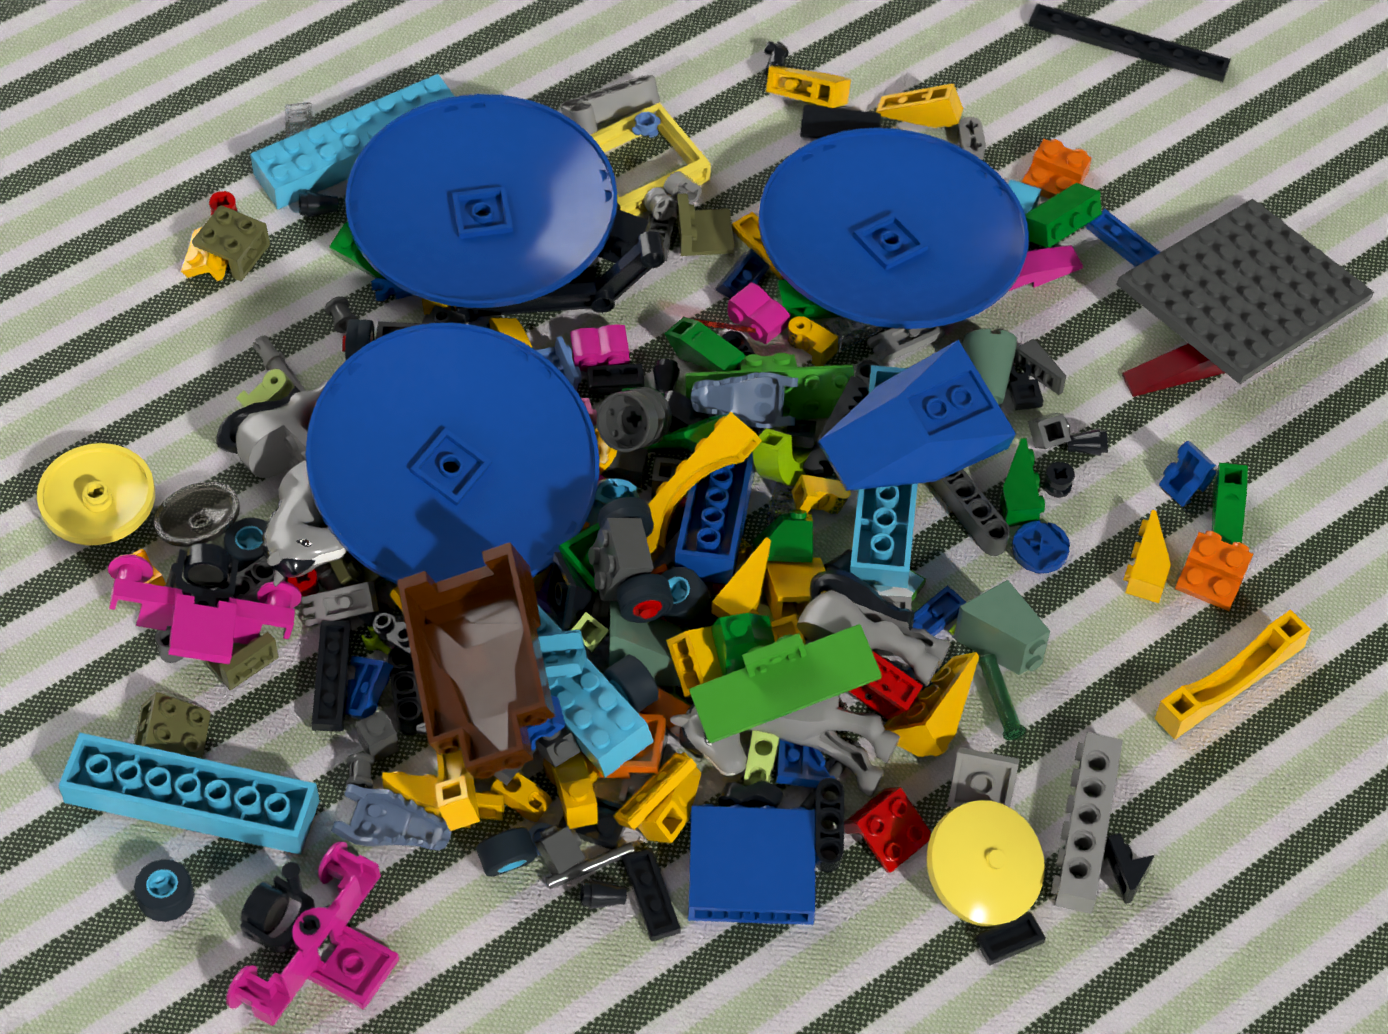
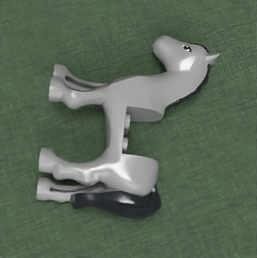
[216,380,346,587]
[669,570,951,798]

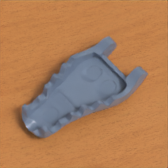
[691,372,798,428]
[331,784,452,851]

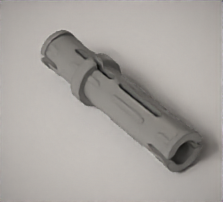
[252,335,306,392]

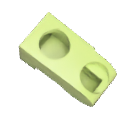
[236,369,294,407]
[572,612,609,652]
[743,731,779,786]

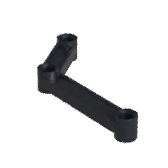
[453,231,665,323]

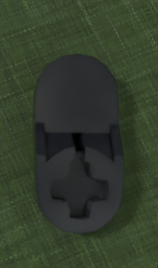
[718,780,784,809]

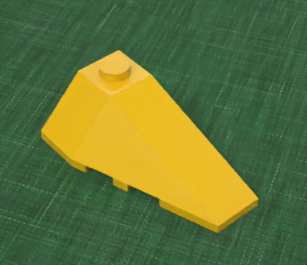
[884,652,979,757]

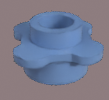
[632,112,660,137]

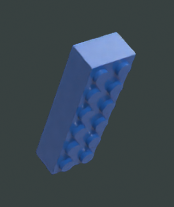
[675,452,755,584]

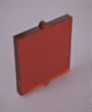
[691,318,756,333]

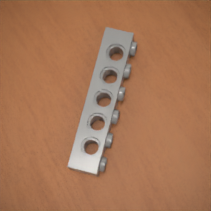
[1051,732,1123,914]

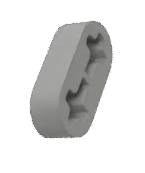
[958,117,986,160]
[664,171,702,204]

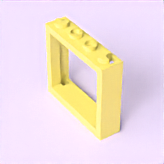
[591,102,711,216]

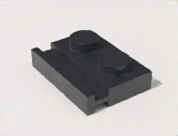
[558,796,626,850]

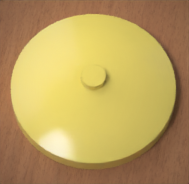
[37,443,155,545]
[927,800,1045,926]

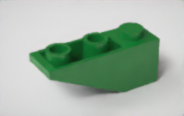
[664,317,745,372]
[1000,438,1045,526]
[1212,462,1248,545]

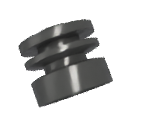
[597,387,672,452]

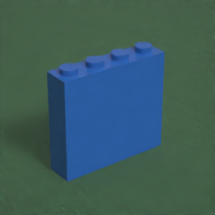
[688,804,815,925]

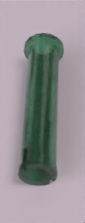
[978,654,1026,740]

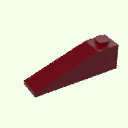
[1122,343,1225,397]

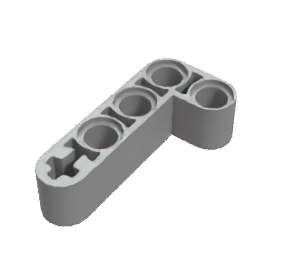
[560,75,660,135]

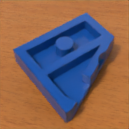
[344,656,393,720]
[776,739,836,788]

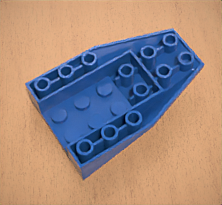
[818,340,1016,491]

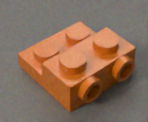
[1021,139,1092,199]
[1175,531,1253,611]
[593,714,666,779]

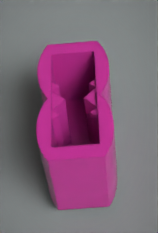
[727,282,791,344]
[570,324,630,372]

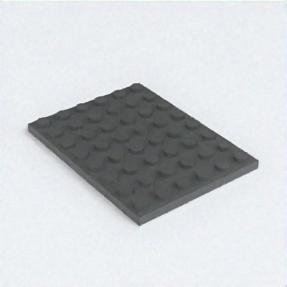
[1116,198,1374,384]

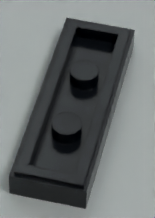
[622,848,681,942]

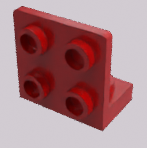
[844,787,932,872]

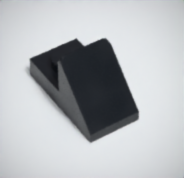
[1104,833,1154,904]

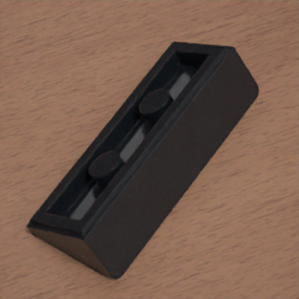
[800,105,881,139]

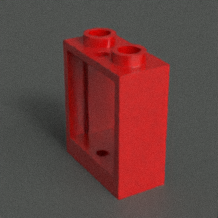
[847,651,923,720]

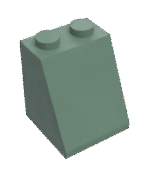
[954,580,1050,675]
[609,601,681,686]

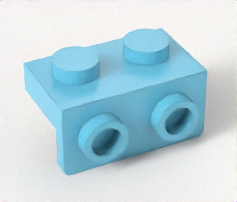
[538,630,587,678]

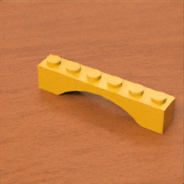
[646,412,762,563]
[1155,609,1311,740]
[435,750,480,831]

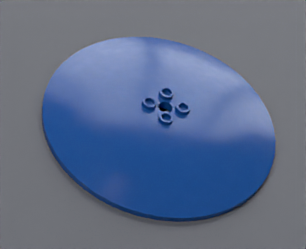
[345,94,617,308]
[758,128,1029,329]
[305,323,600,584]

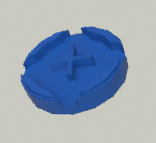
[1012,521,1070,573]

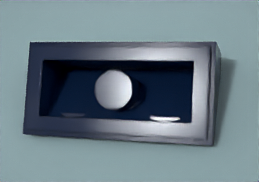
[715,248,770,299]

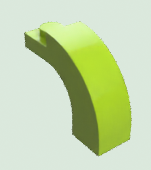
[753,428,815,486]

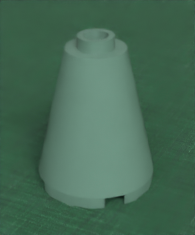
[962,329,1017,405]

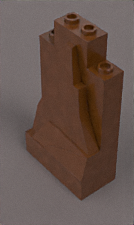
[397,542,556,779]

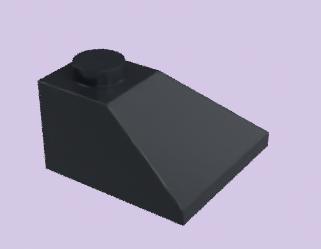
[547,552,595,631]

